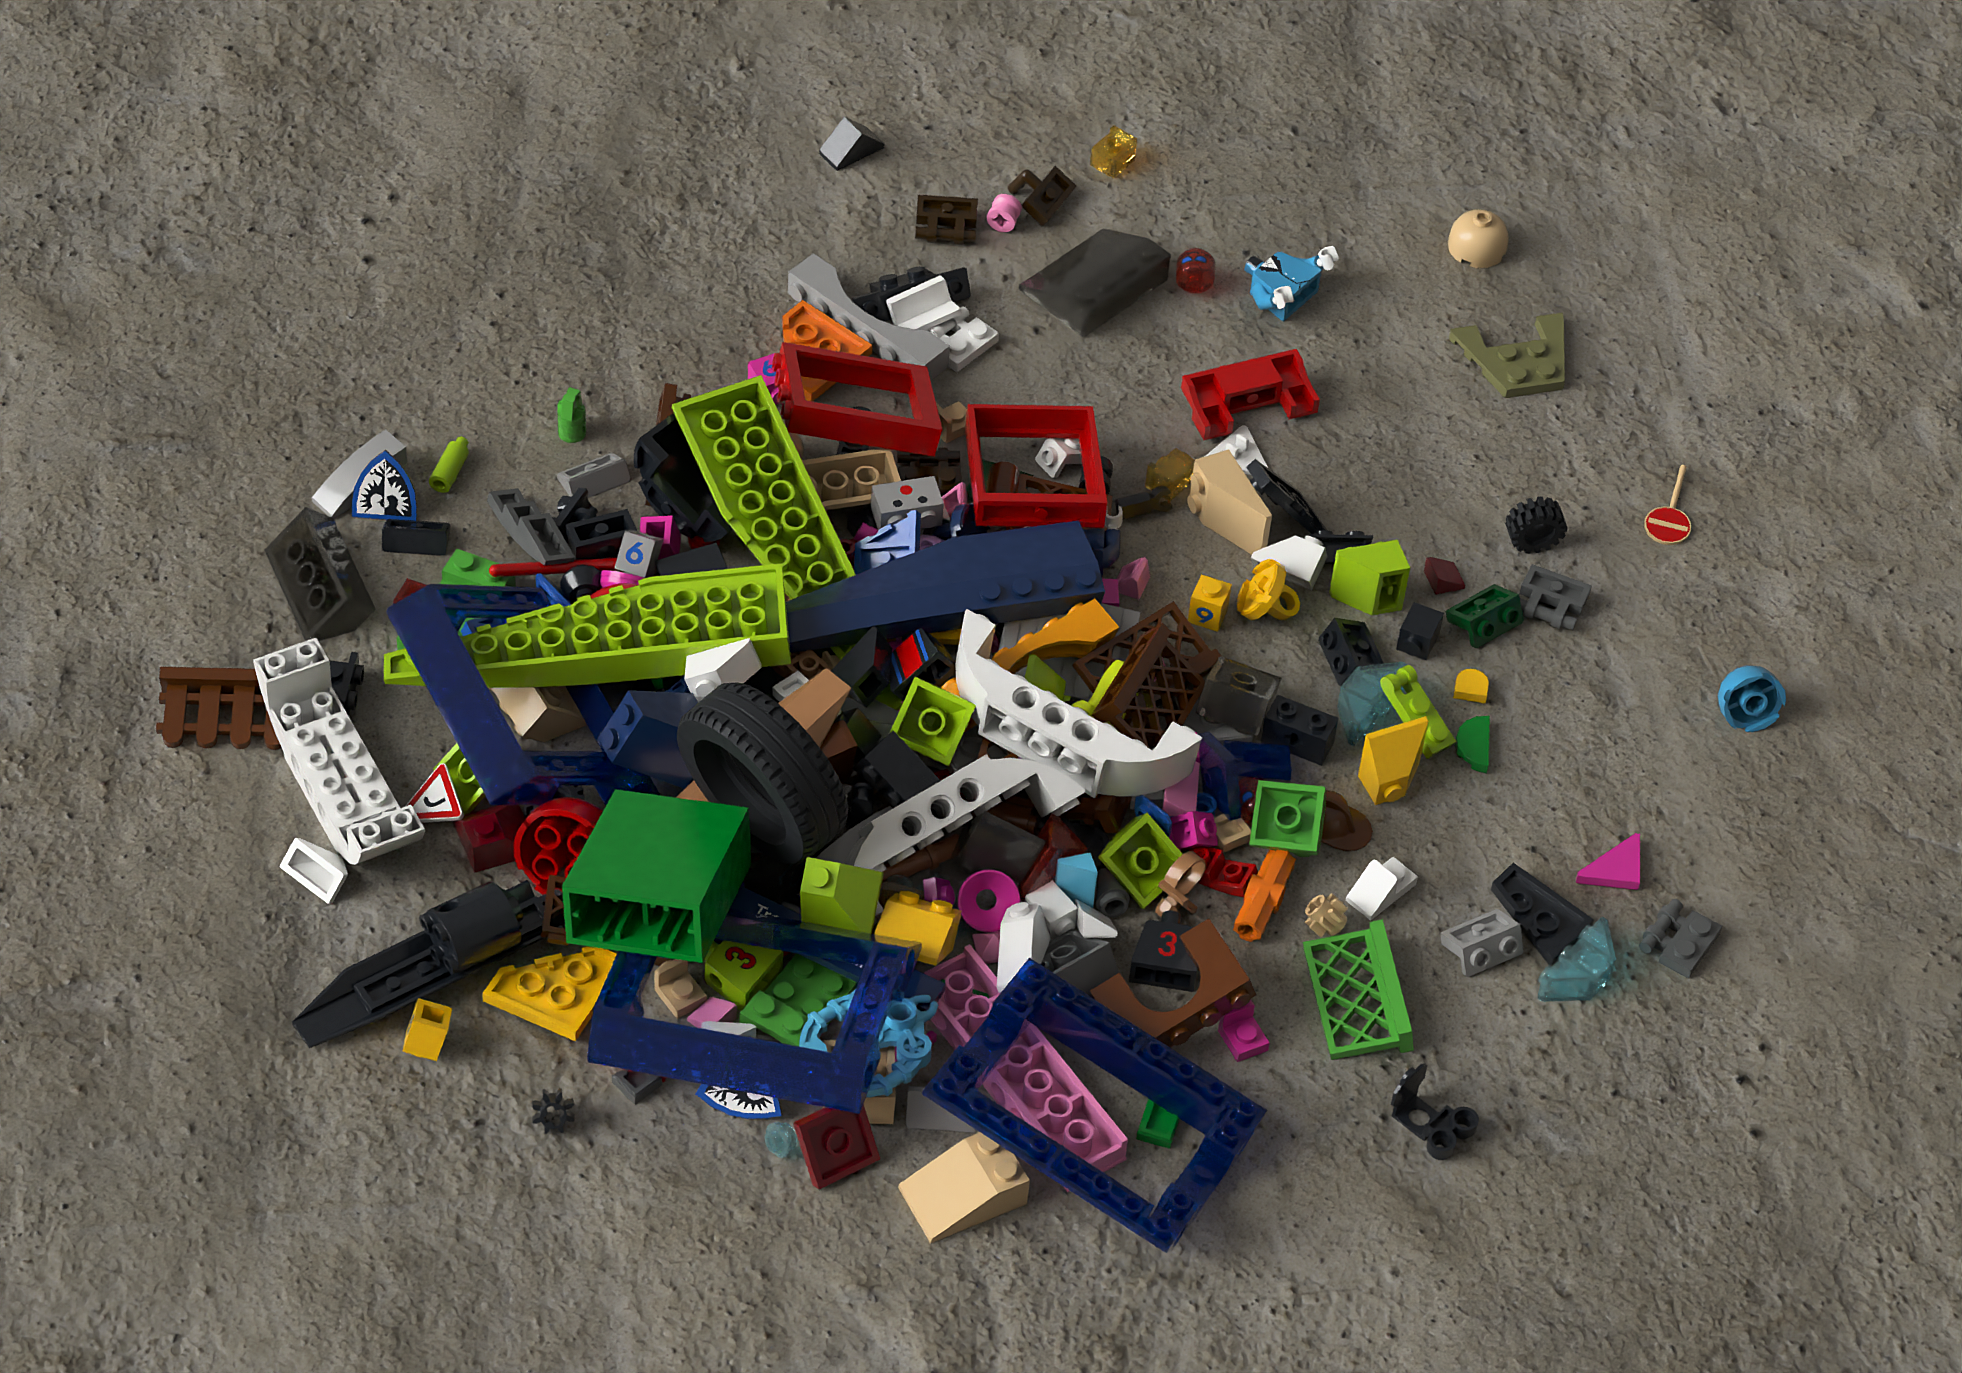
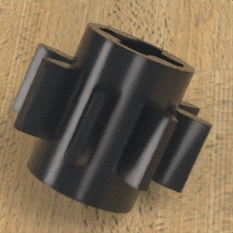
[532,1088,575,1134]

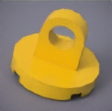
[1236,559,1300,621]

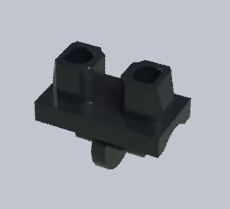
[552,488,598,541]

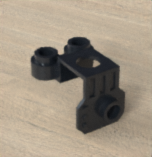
[1391,1064,1479,1160]

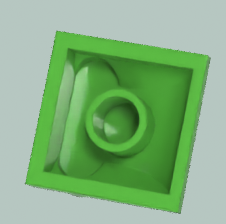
[1249,780,1326,857]

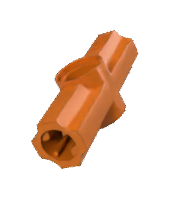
[1233,849,1296,942]

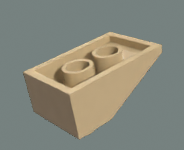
[1187,449,1272,555]
[898,1126,1030,1243]

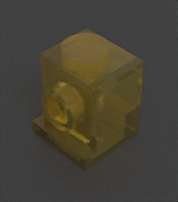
[1090,125,1137,178]
[1145,448,1195,502]

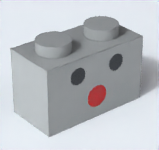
[870,476,944,530]

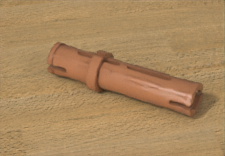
[881,834,965,888]

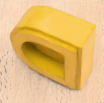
[1453,669,1489,703]

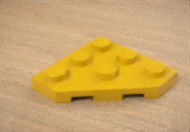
[482,946,626,1042]

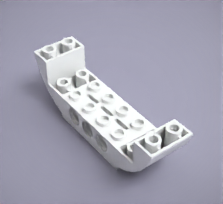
[955,609,1202,798]
[253,638,425,864]
[845,754,1086,924]

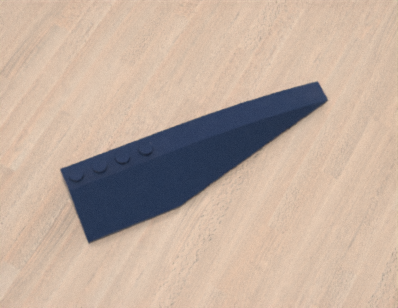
[786,520,1105,653]

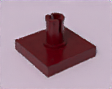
[793,1094,880,1189]

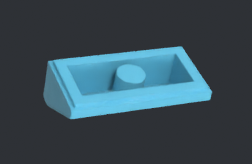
[1055,853,1097,908]

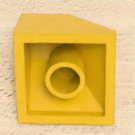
[1358,716,1429,805]

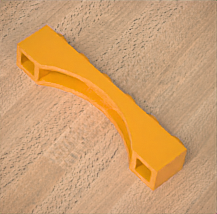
[941,598,1119,732]

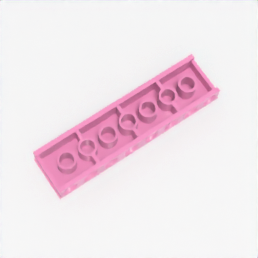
[924,944,1128,1192]

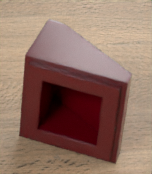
[1424,557,1466,595]

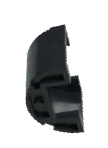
[634,413,733,542]

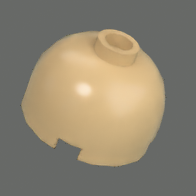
[1448,209,1509,268]

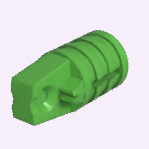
[557,387,586,443]

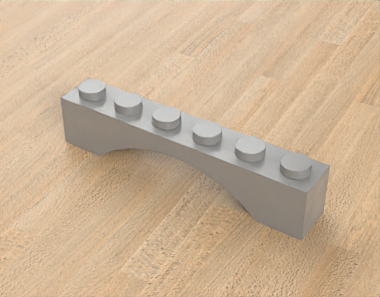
[788,253,950,380]

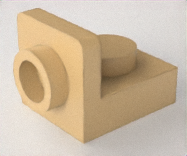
[936,401,967,443]
[655,959,707,1019]

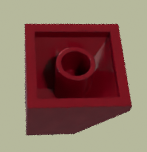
[452,800,525,873]

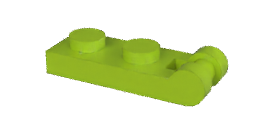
[1380,665,1457,759]

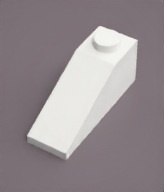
[997,902,1051,993]

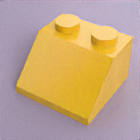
[870,891,962,966]

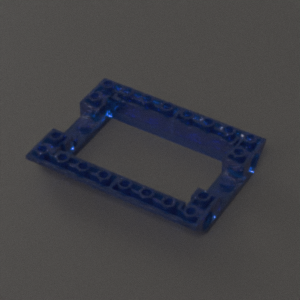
[386,584,661,805]
[587,908,922,1114]
[922,958,1268,1253]

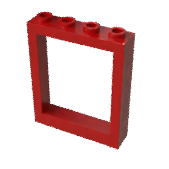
[772,342,942,457]
[965,404,1107,528]

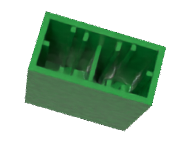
[562,789,751,963]

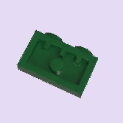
[1445,584,1524,648]

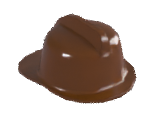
[1321,790,1373,851]

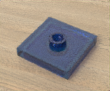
[1198,731,1241,821]
[1222,740,1292,781]

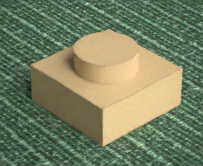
[1214,809,1251,853]

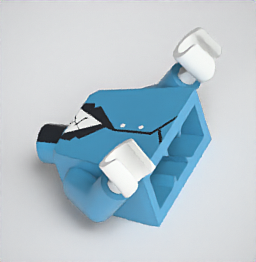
[1244,246,1339,322]

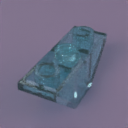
[1337,662,1408,746]
[1537,917,1616,1002]

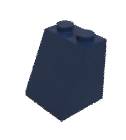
[598,690,698,789]

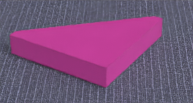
[1576,833,1640,890]

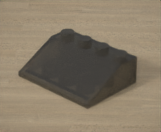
[1019,228,1171,338]

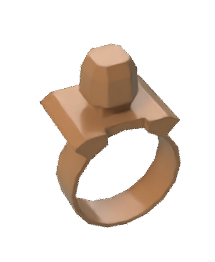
[1155,851,1206,917]

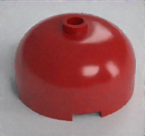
[514,797,603,895]

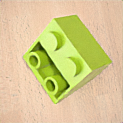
[1329,539,1410,616]

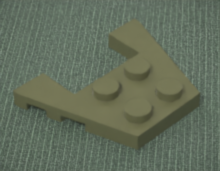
[1449,313,1565,398]

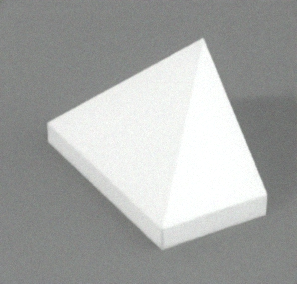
[279,838,348,904]

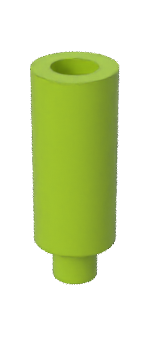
[428,436,469,493]

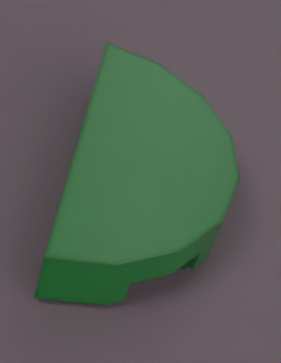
[1455,716,1490,774]

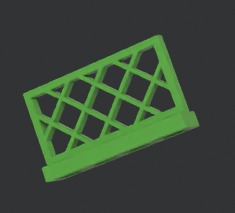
[1302,919,1414,1060]

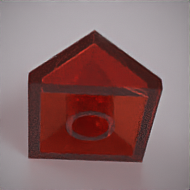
[1017,814,1087,901]

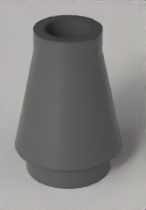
[1096,867,1130,918]

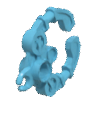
[799,986,939,1098]

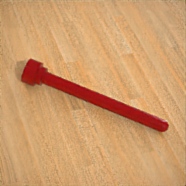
[489,558,624,577]

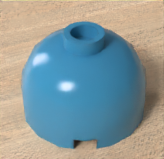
[1718,665,1786,732]

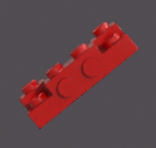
[1181,349,1320,440]

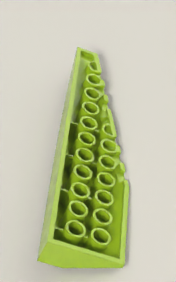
[672,375,902,710]
[384,563,791,688]

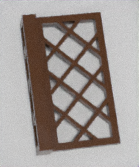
[1072,601,1224,721]
[1092,623,1207,750]

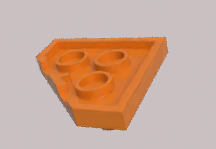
[782,300,872,402]

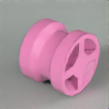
[987,194,1022,232]

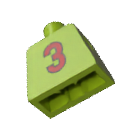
[704,931,784,1011]

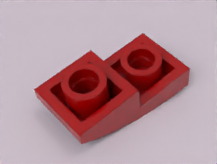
[1184,846,1258,898]

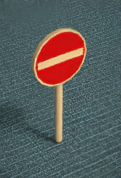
[1644,464,1691,545]

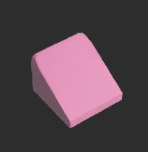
[687,997,737,1031]

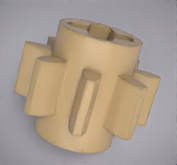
[1305,893,1348,937]

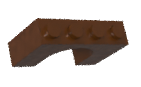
[1090,918,1257,1068]

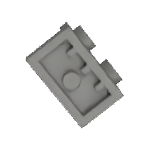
[1440,909,1523,977]

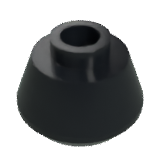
[560,564,602,603]

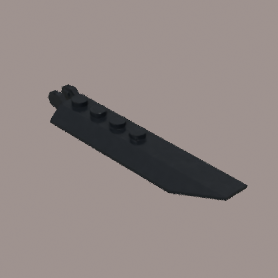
[292,880,565,1049]

